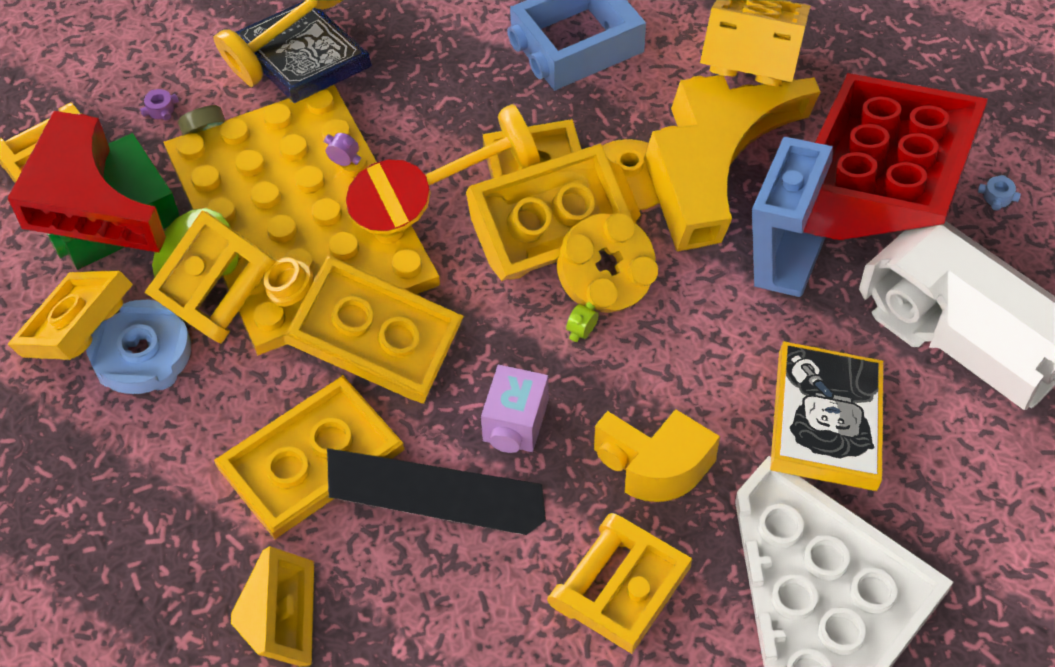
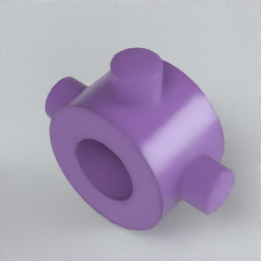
[140,89,179,120]
[323,133,361,166]

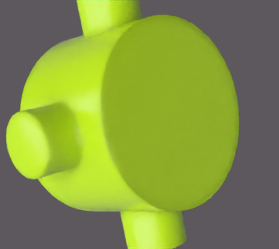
[566,302,599,342]

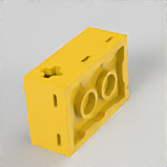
[700,0,811,86]

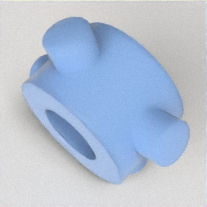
[978,175,1021,211]

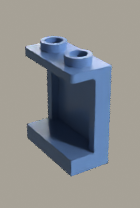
[752,137,833,297]

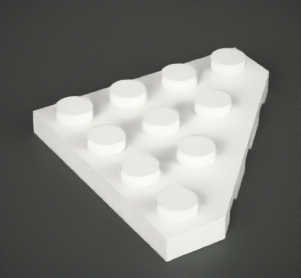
[735,456,953,667]

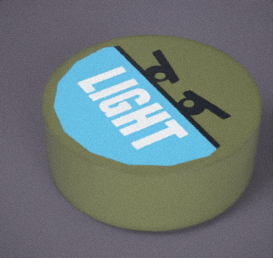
[177,105,226,136]

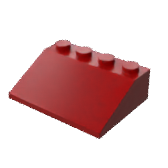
[803,73,988,240]

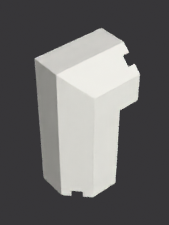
[859,221,1055,410]

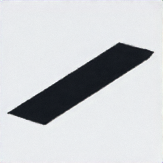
[327,448,546,535]

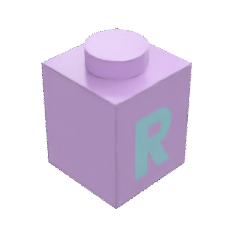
[481,364,549,453]

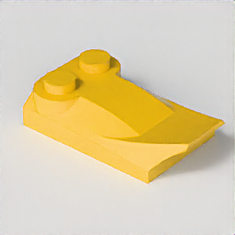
[466,143,641,281]

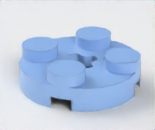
[86,300,191,394]

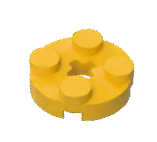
[557,213,658,313]

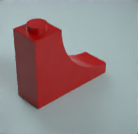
[8,111,166,253]

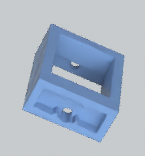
[507,0,646,91]

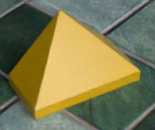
[231,546,314,667]

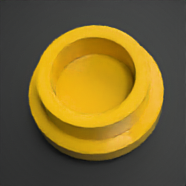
[264,258,313,306]

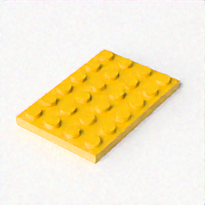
[163,83,440,356]

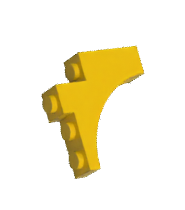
[644,75,821,251]

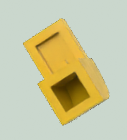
[594,409,720,502]

